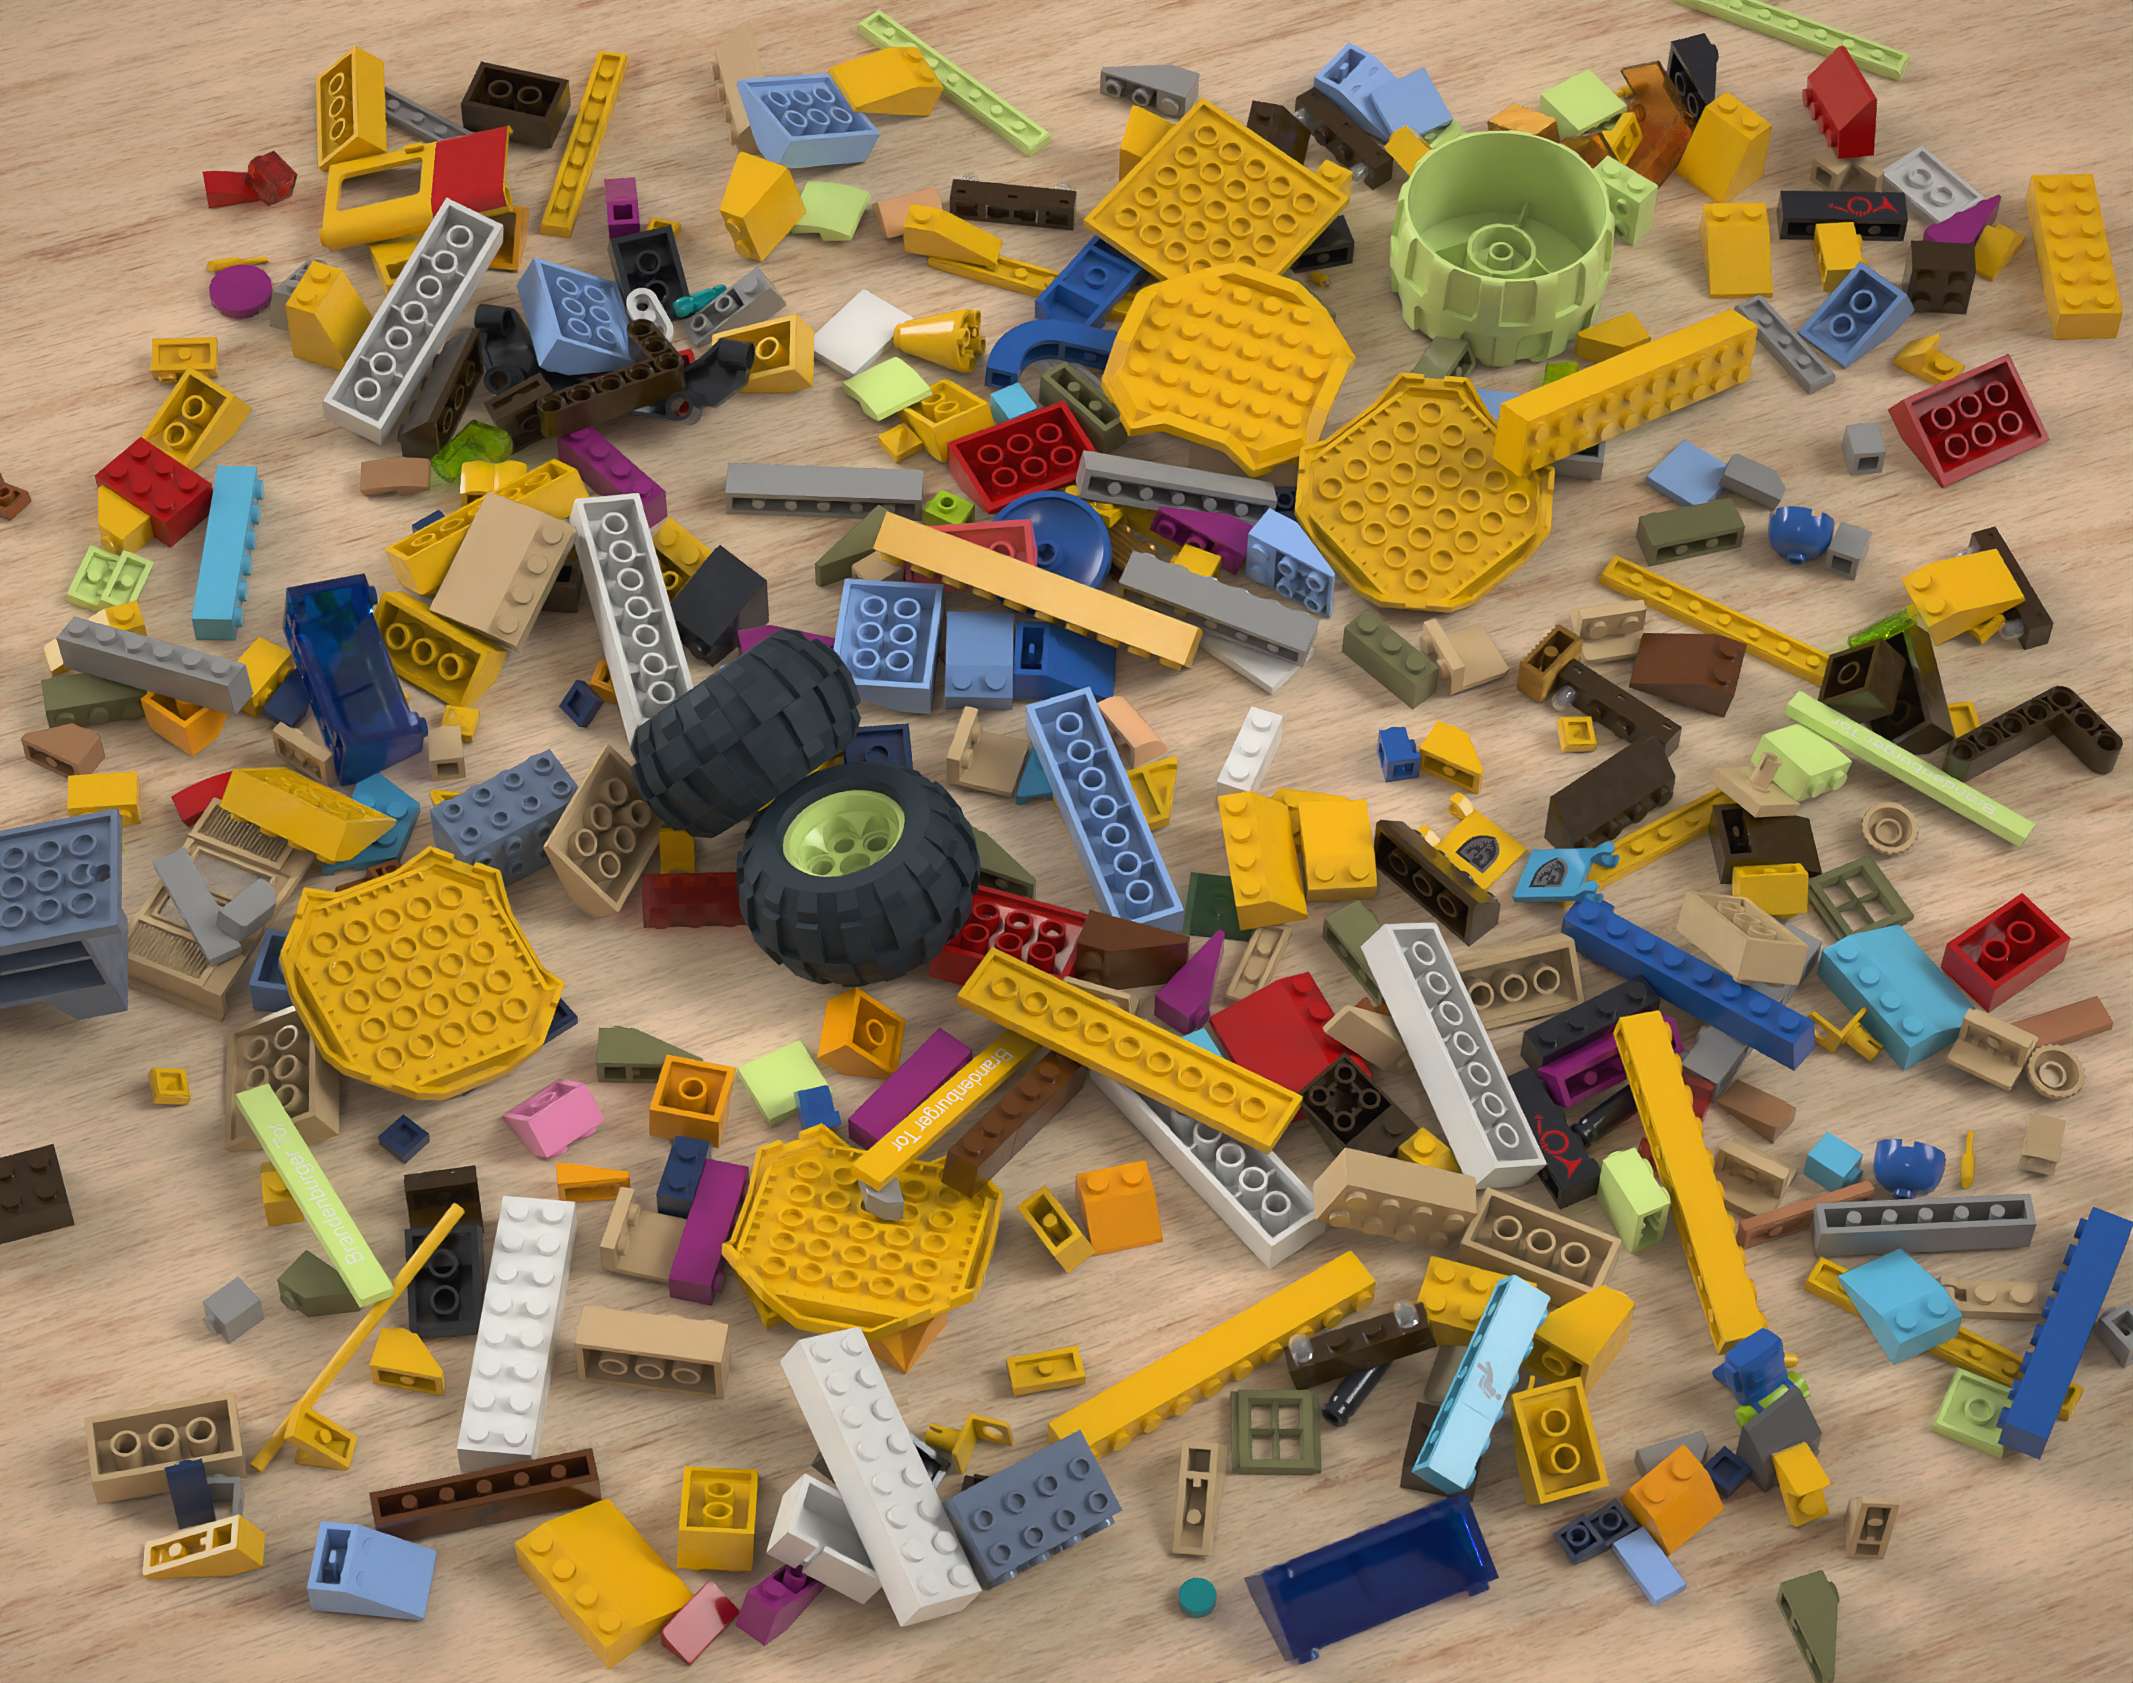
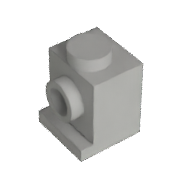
[2096,1302,2133,1369]

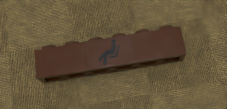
[941,1050,1088,1199]
[369,1448,601,1541]

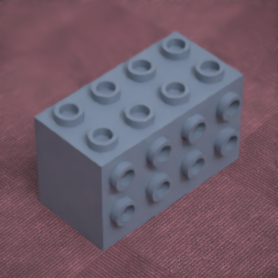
[430,749,579,887]
[942,1430,1122,1590]

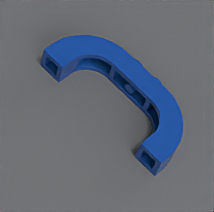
[984,319,1118,390]

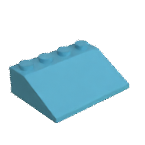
[1817,924,1976,1071]

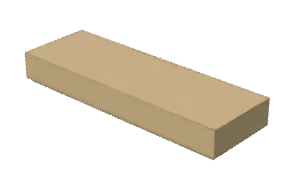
[1223,924,1293,1006]

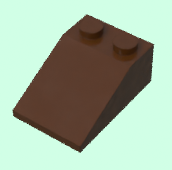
[1629,633,1747,718]
[1076,910,1190,990]

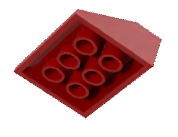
[1888,354,2050,488]
[947,400,1097,515]
[929,884,1088,986]
[1208,971,1373,1123]

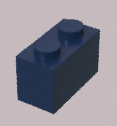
[656,1135,712,1219]

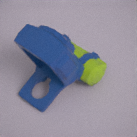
[1712,1328,1810,1430]

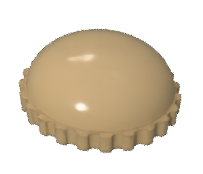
[1860,801,1919,856]
[2025,1044,2086,1100]

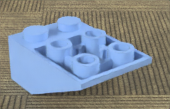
[1313,42,1397,143]
[1245,508,1335,619]
[307,1521,437,1621]

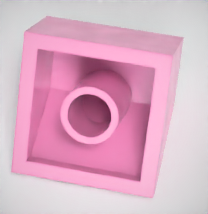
[502,1079,605,1159]

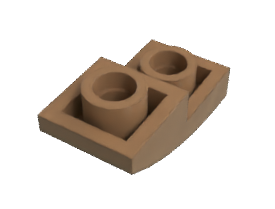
[360,458,431,497]

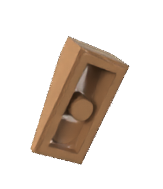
[1716,1079,1796,1144]

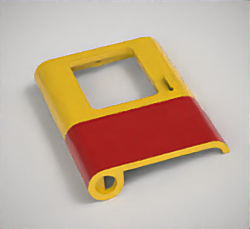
[319,125,513,252]

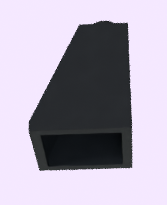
[670,545,769,667]

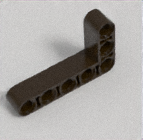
[537,319,686,438]
[1941,686,2123,783]

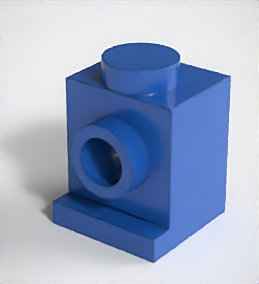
[1377,727,1421,783]

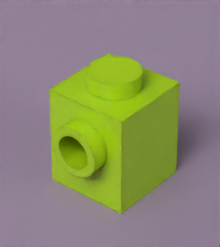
[922,489,975,526]

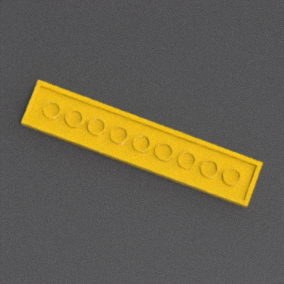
[956,947,1303,1155]

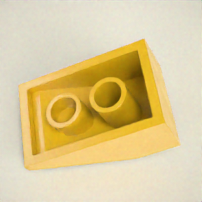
[828,46,944,116]
[1699,202,1773,299]
[712,314,814,394]
[141,366,252,470]
[896,378,995,462]
[1901,549,2026,647]
[1298,799,1377,902]
[1509,1376,1610,1506]
[677,1466,759,1572]

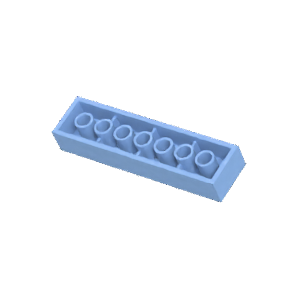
[1026,687,1184,933]

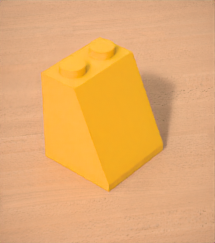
[1676,92,1772,203]
[1119,105,1175,182]
[719,151,807,262]
[285,261,373,371]
[1520,1285,1635,1397]

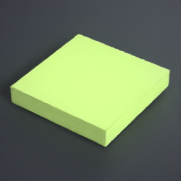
[737,1040,833,1127]
[1931,1367,2013,1459]

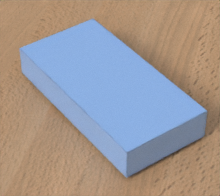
[1612,1526,1686,1607]

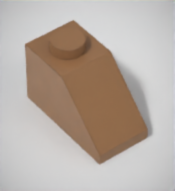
[21,723,105,779]

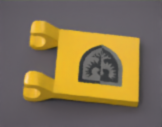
[1417,793,1527,891]

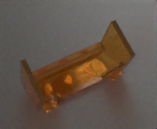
[1562,60,1697,189]

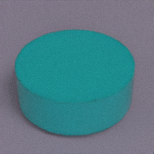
[1178,1578,1216,1618]

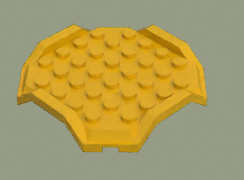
[1101,262,1356,479]
[1295,372,1555,613]
[279,846,565,1101]
[722,1123,1004,1343]

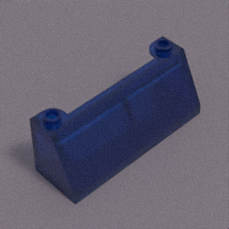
[282,573,428,787]
[1244,1492,1499,1665]

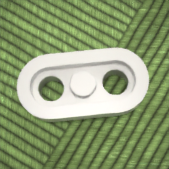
[626,288,674,343]

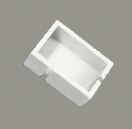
[766,1474,882,1604]

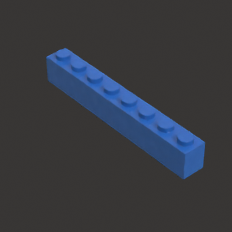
[1565,898,1815,1071]
[1996,1207,2133,1460]

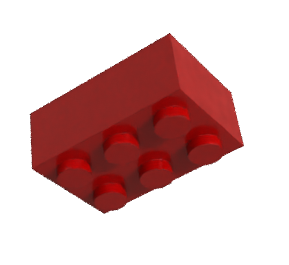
[95,437,213,548]
[1940,893,2071,1013]

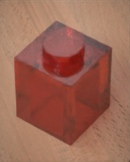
[244,151,298,206]

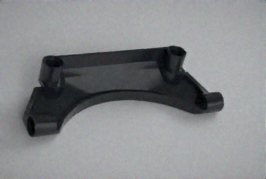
[474,303,755,426]

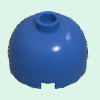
[1768,506,1835,565]
[1873,1139,1947,1200]

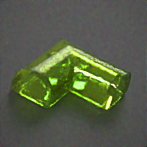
[430,420,513,484]

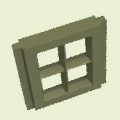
[1808,856,1914,942]
[1230,1390,1321,1475]

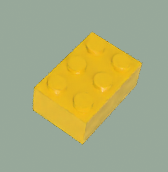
[1416,1255,1537,1346]

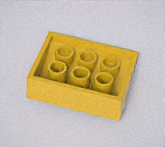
[220,767,397,865]
[515,1498,694,1669]

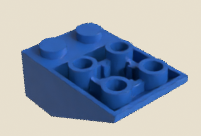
[1013,621,1116,703]

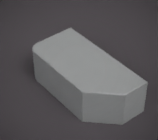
[1718,454,1786,510]
[215,878,276,941]
[857,1176,904,1220]
[1634,1431,1709,1478]

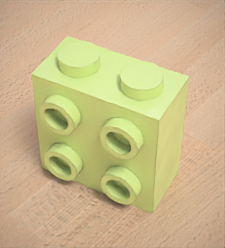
[1538,69,1627,152]
[1593,156,1658,246]
[1750,723,1852,802]
[1596,1147,1671,1254]

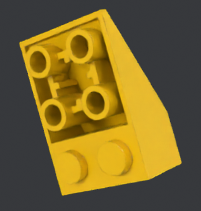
[366,231,426,298]
[652,517,712,603]

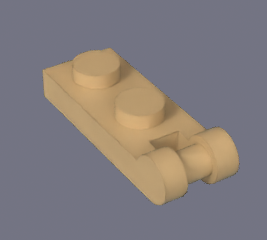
[1936,1275,2041,1321]

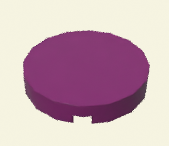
[209,264,273,319]

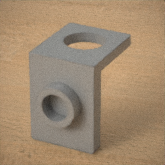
[207,1474,244,1517]

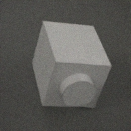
[1842,422,1886,476]
[1824,521,1872,580]
[203,1277,264,1344]

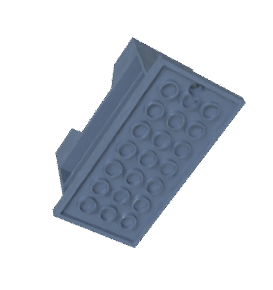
[0,808,128,1020]

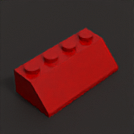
[1802,46,1878,159]

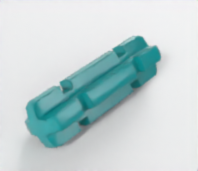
[672,284,727,317]

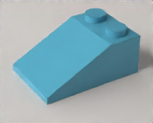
[1838,1248,1963,1365]

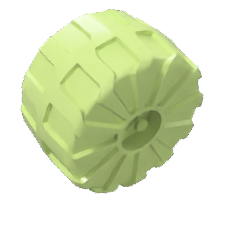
[1390,130,1615,367]

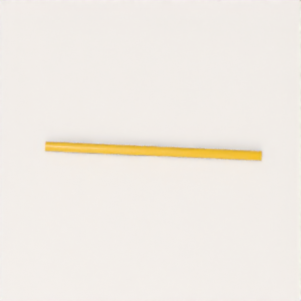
[249,1203,465,1473]

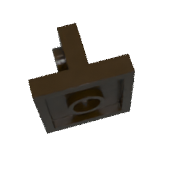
[483,373,554,455]
[404,1165,484,1233]

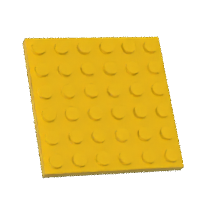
[1083,97,1349,282]

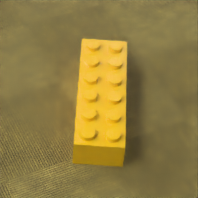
[2025,174,2123,340]
[384,459,589,596]

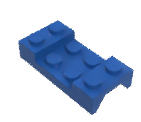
[1035,235,1151,329]

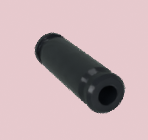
[1570,1084,1638,1149]
[1322,1361,1393,1427]

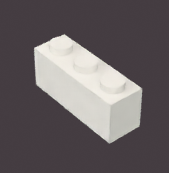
[1215,706,1283,807]

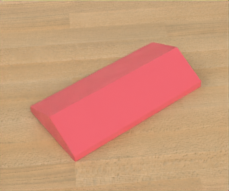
[904,519,1037,591]

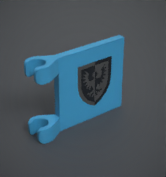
[1512,842,1620,905]

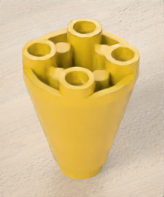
[893,309,987,373]

